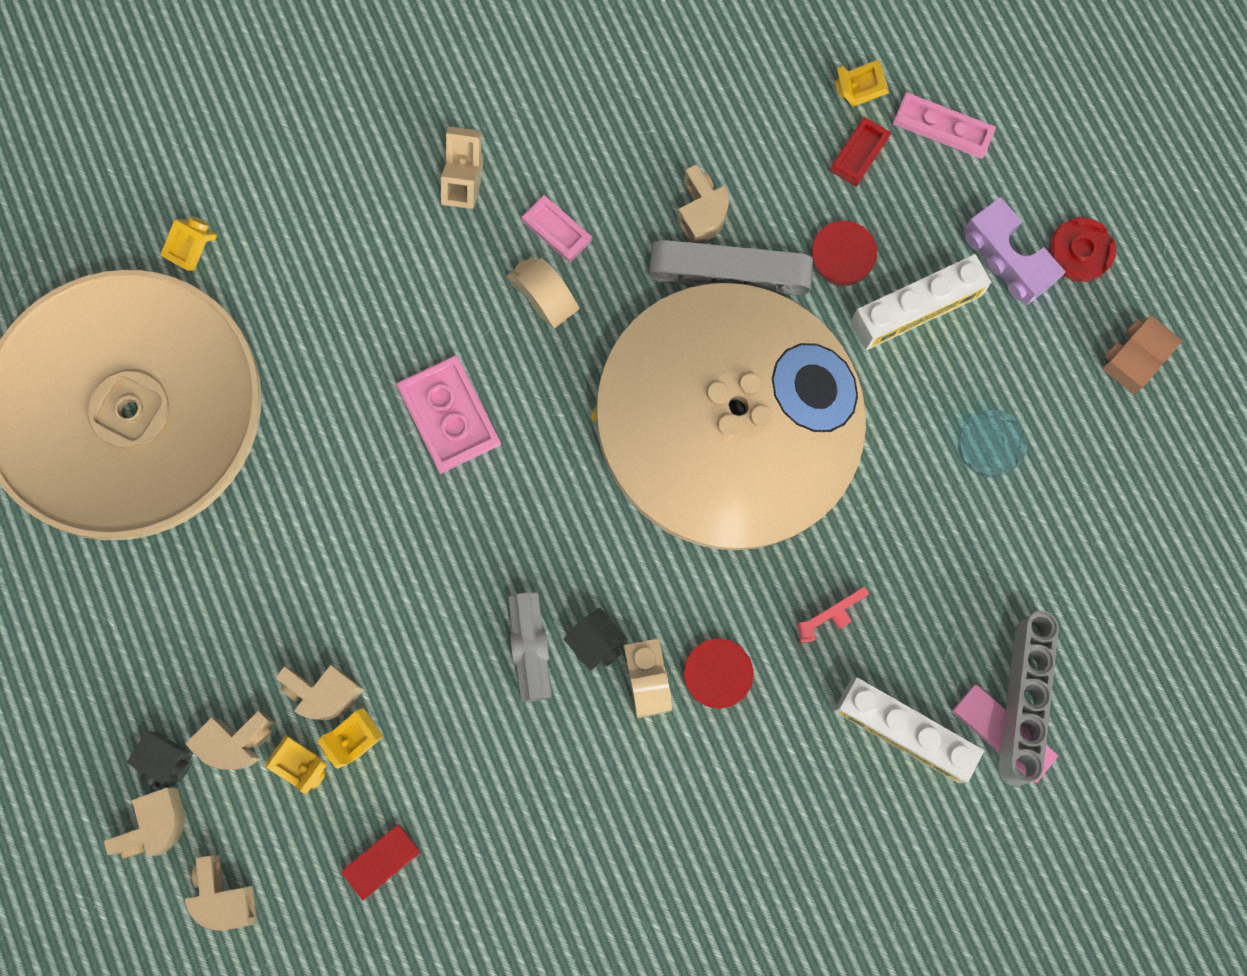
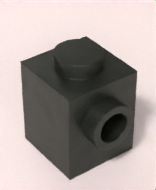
[563,607,628,671]
[126,731,193,788]

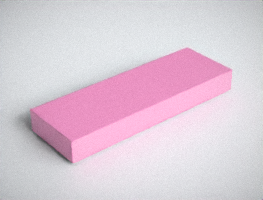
[893,92,996,159]
[951,684,1059,783]

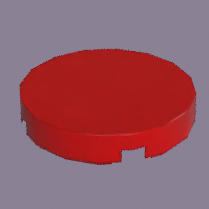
[1048,217,1116,282]
[811,221,877,286]
[683,638,754,710]

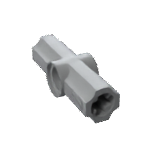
[508,592,552,702]

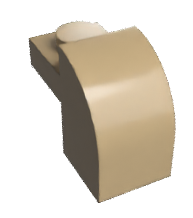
[441,127,484,209]
[677,164,729,244]
[506,256,580,329]
[624,638,672,718]
[276,665,364,721]
[185,711,276,770]
[104,788,185,859]
[185,854,257,931]

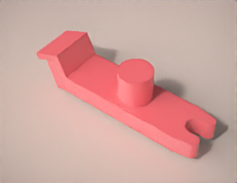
[797,587,869,644]

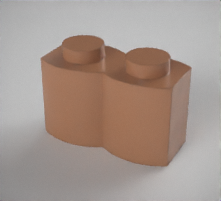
[1102,315,1183,395]

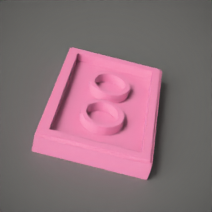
[396,355,501,474]

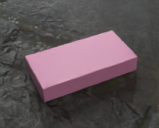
[522,195,592,263]

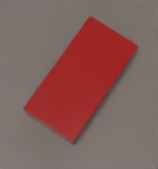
[829,116,892,187]
[341,824,422,901]

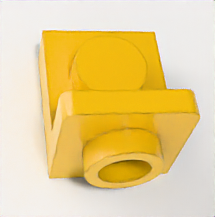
[160,216,217,271]

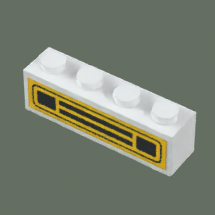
[850,254,992,351]
[834,677,985,783]

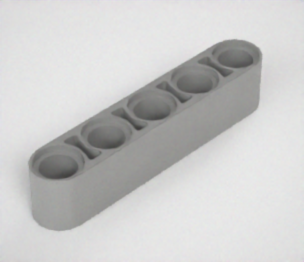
[649,240,813,295]
[999,611,1059,787]

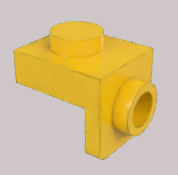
[835,59,889,107]
[317,708,384,769]
[264,735,327,795]

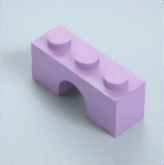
[963,197,1065,306]

